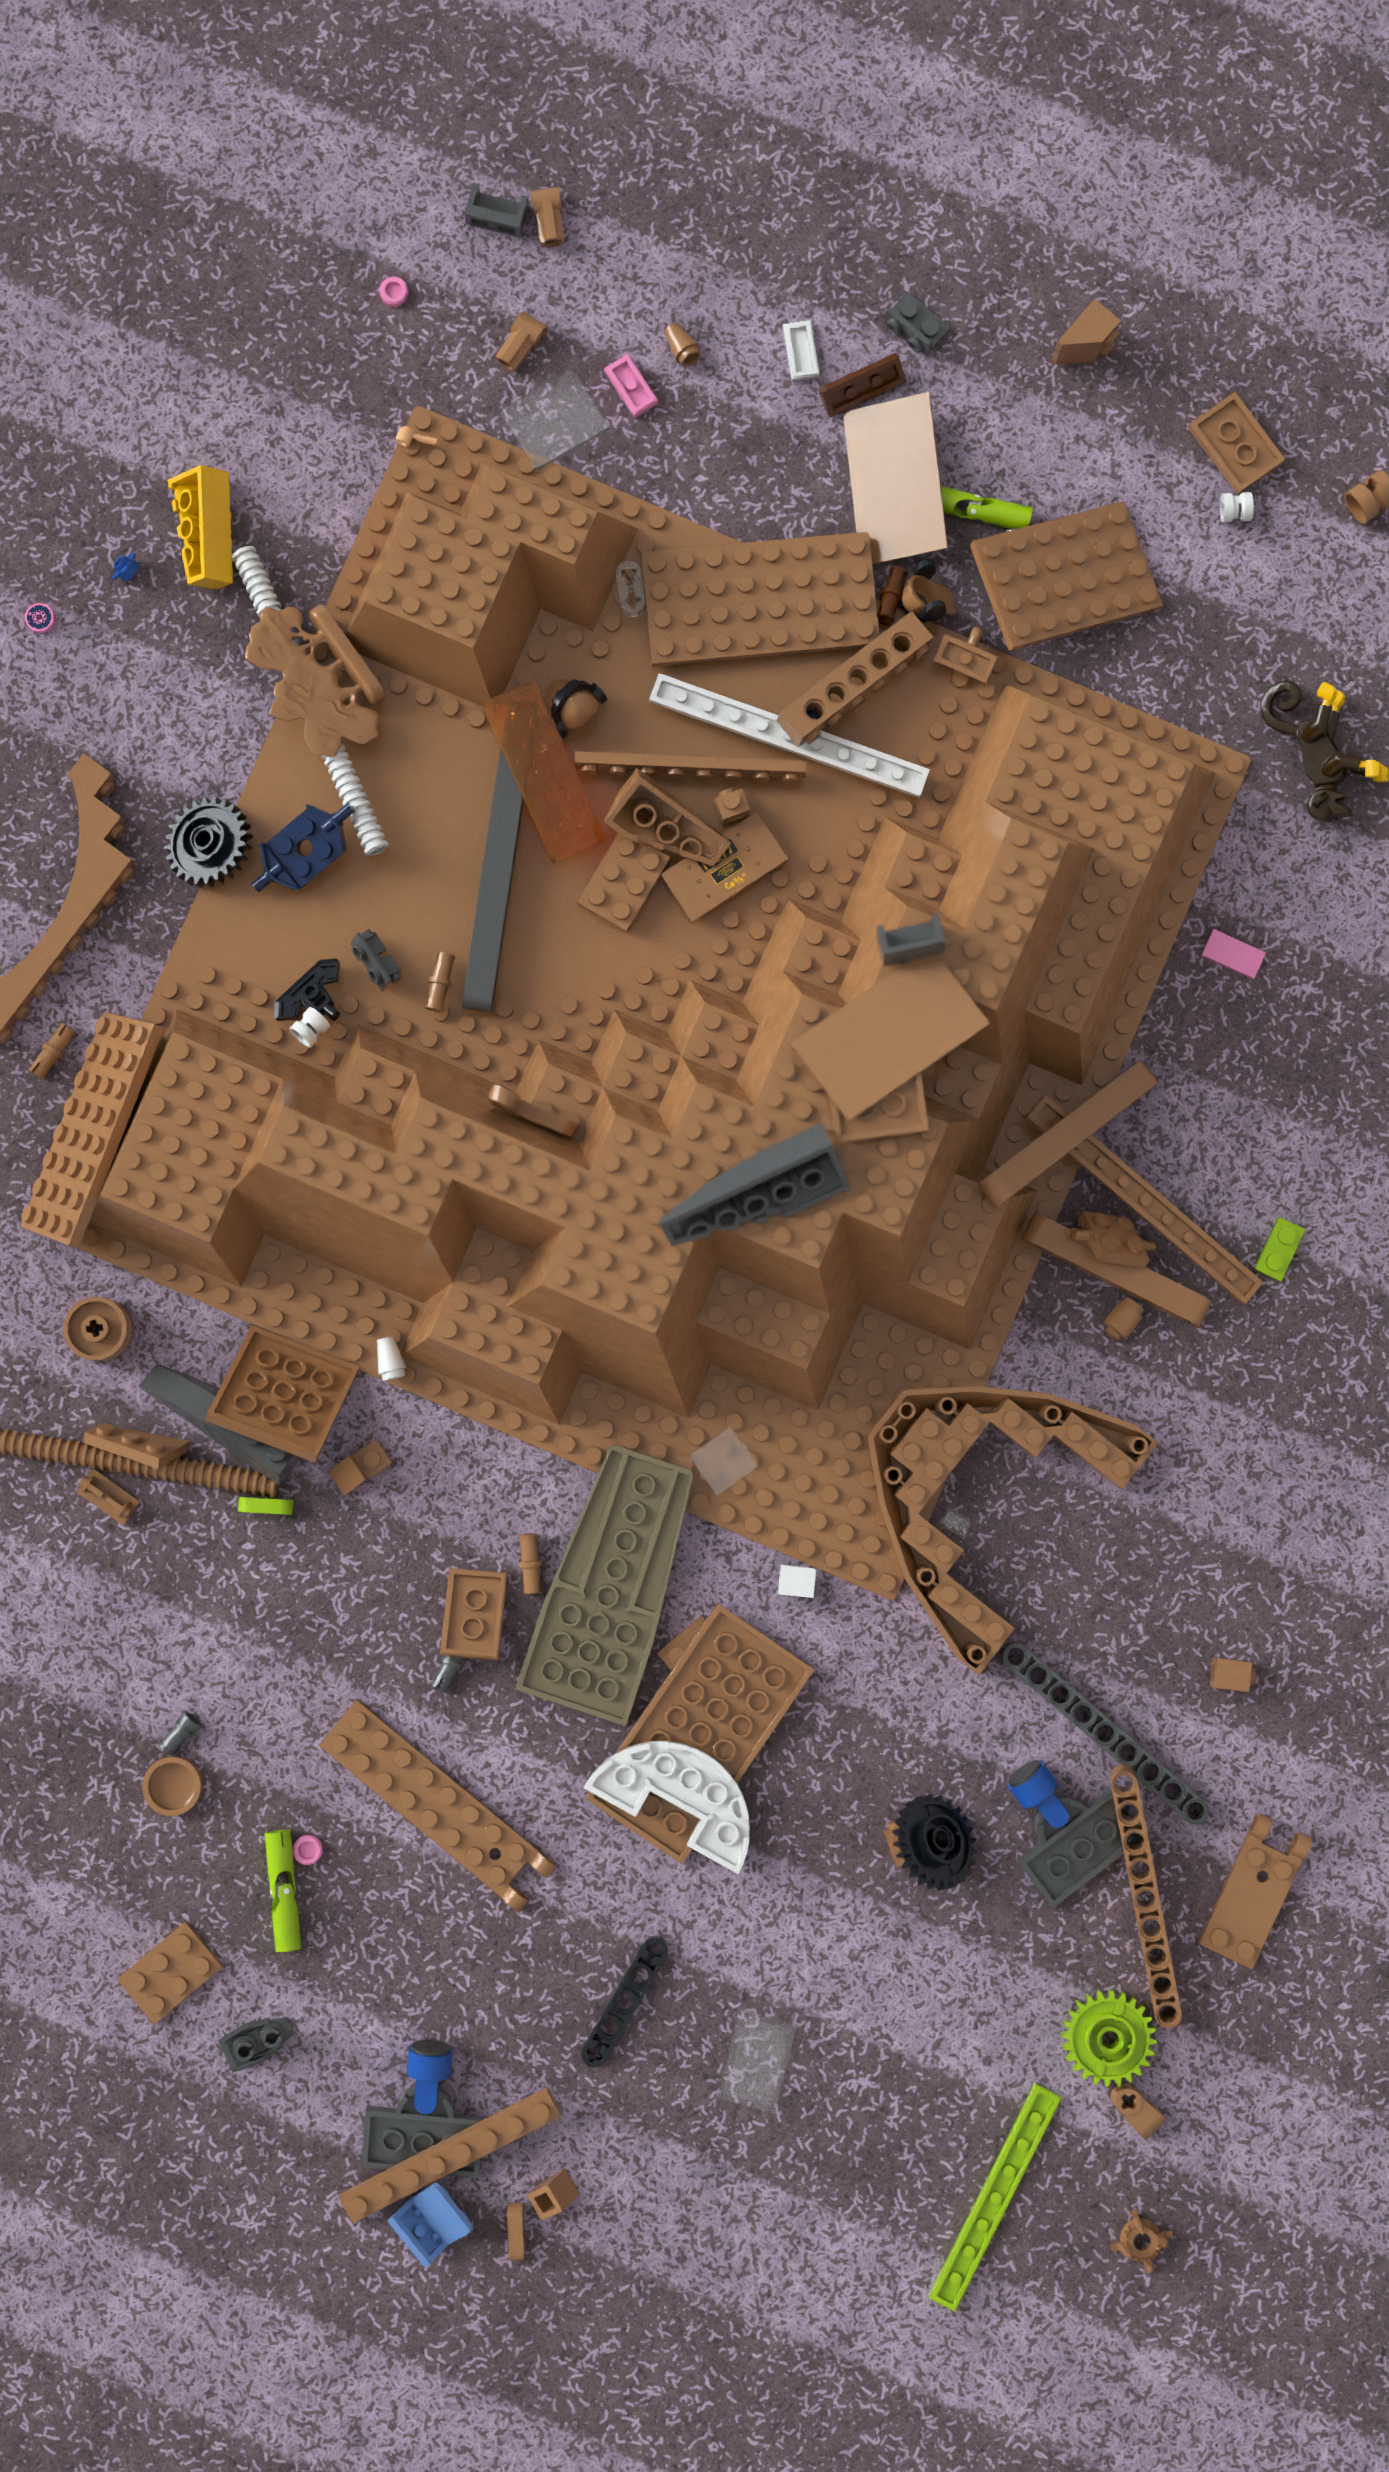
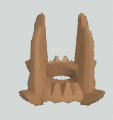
[1111,2210,1173,2273]

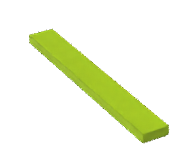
[928,2083,1062,2312]

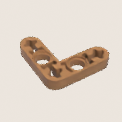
[487,1084,577,1138]

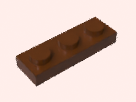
[818,353,906,417]

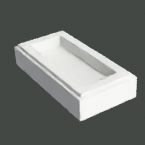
[783,320,820,381]

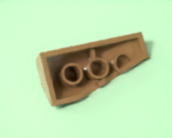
[604,768,731,866]

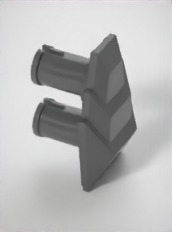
[218,2017,294,2073]

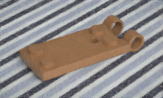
[1198,1813,1313,1970]

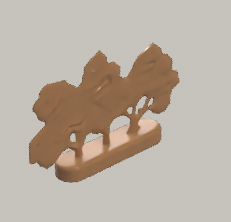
[245,605,385,757]

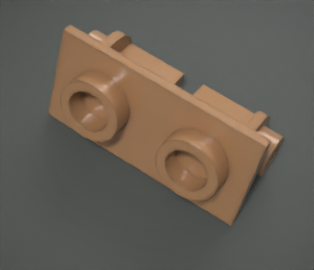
[76,1469,141,1526]

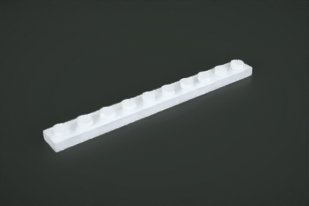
[649,673,930,798]

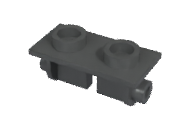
[350,929,402,991]

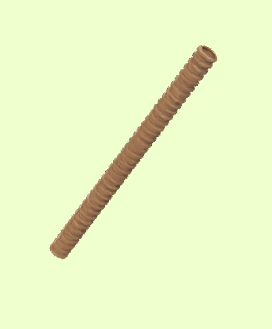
[0,1428,279,1498]

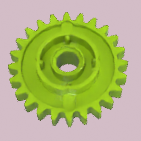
[1061,1989,1157,2087]

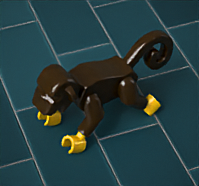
[1260,680,1389,823]

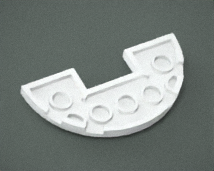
[584,1741,749,1874]

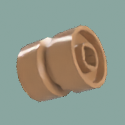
[1344,470,1389,524]

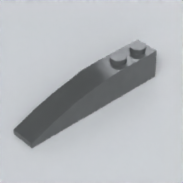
[659,1123,851,1246]
[139,1364,301,1485]

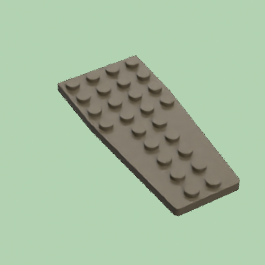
[515,1445,693,1726]

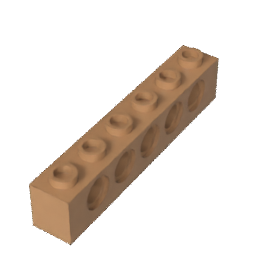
[776,611,933,747]

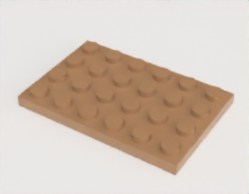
[970,501,1163,651]

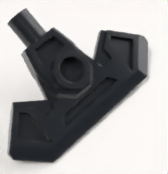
[273,958,340,1021]

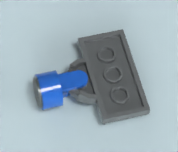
[1008,1760,1143,1908]
[361,2039,485,2178]

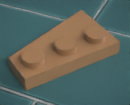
[83,1423,191,1469]

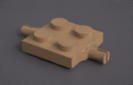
[1069,1211,1156,1268]

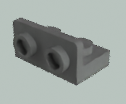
[885,291,950,356]

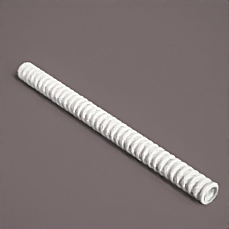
[232,546,389,856]

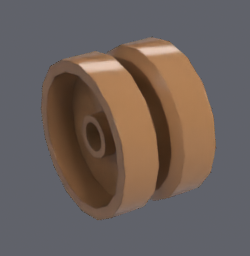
[63,1297,134,1361]

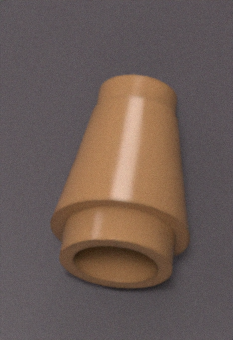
[664,323,701,367]

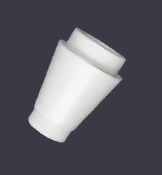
[377,1337,407,1381]

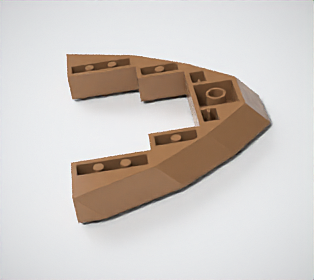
[867,1386,1158,1675]

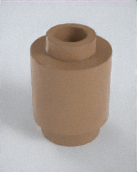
[1103,1297,1144,1341]

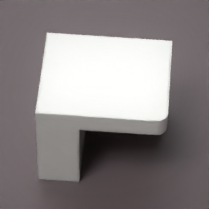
[778,1564,816,1598]

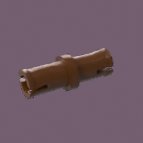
[876,566,908,625]

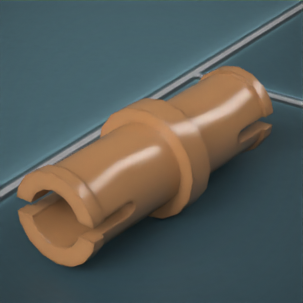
[424,952,455,1013]
[28,1023,77,1080]
[519,1533,542,1594]

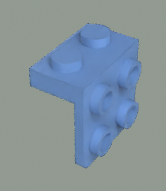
[387,2183,473,2267]

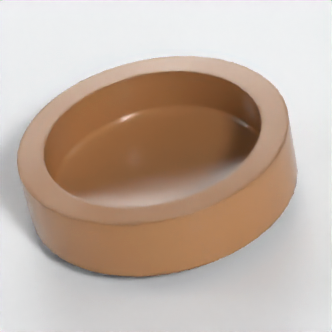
[142,1755,203,1816]

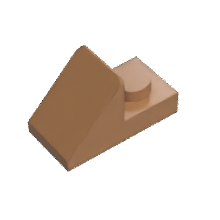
[329,1439,393,1496]

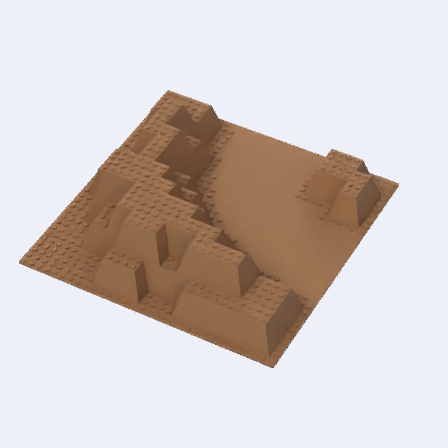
[79,406,1251,1600]

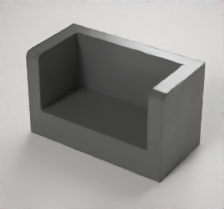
[465,183,530,238]
[876,913,945,966]

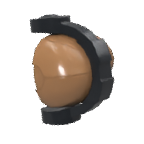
[902,559,957,623]
[546,679,608,739]

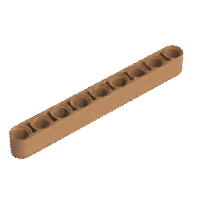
[978,1060,1159,1207]
[1110,1765,1181,2028]

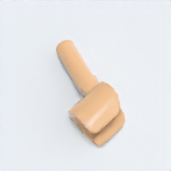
[396,426,438,447]

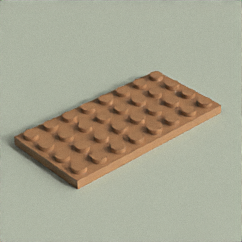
[641,532,879,667]
[20,1012,164,1249]
[585,1603,815,1864]

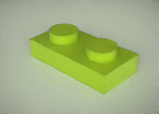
[1254,1217,1305,1282]

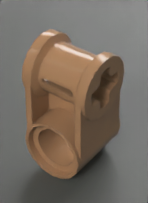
[1110,2082,1166,2140]

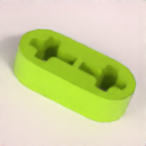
[238,1497,294,1515]

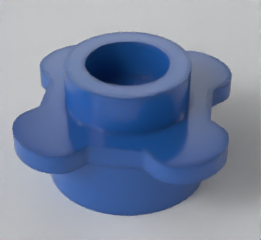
[112,552,139,582]

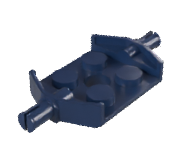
[252,802,355,892]

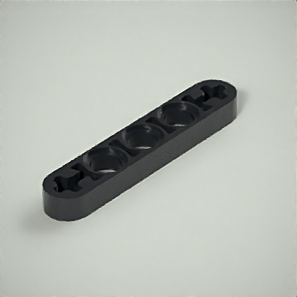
[582,1936,668,2067]

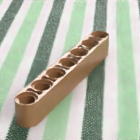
[1022,1213,1212,1328]

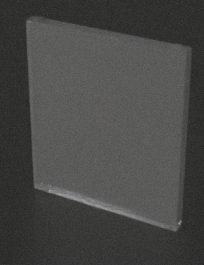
[500,369,609,471]

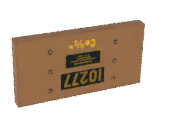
[660,811,788,923]

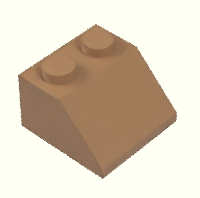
[1051,299,1121,365]

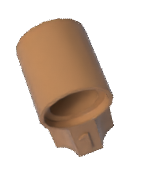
[531,187,565,248]
[495,311,548,373]

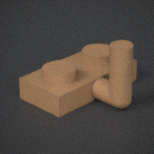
[933,627,998,685]

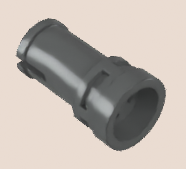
[159,1711,202,1756]

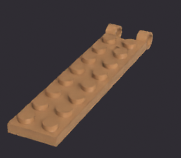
[319,1699,557,1912]

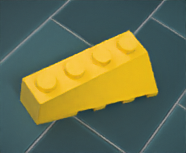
[167,465,234,590]

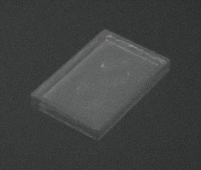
[718,2010,797,2113]

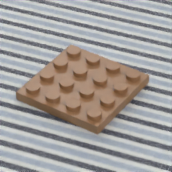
[205,1325,360,1463]

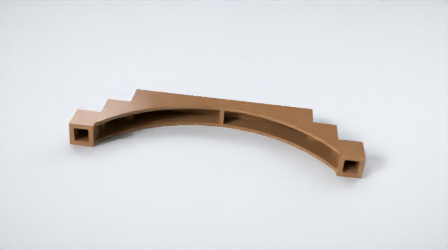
[0,753,136,1044]

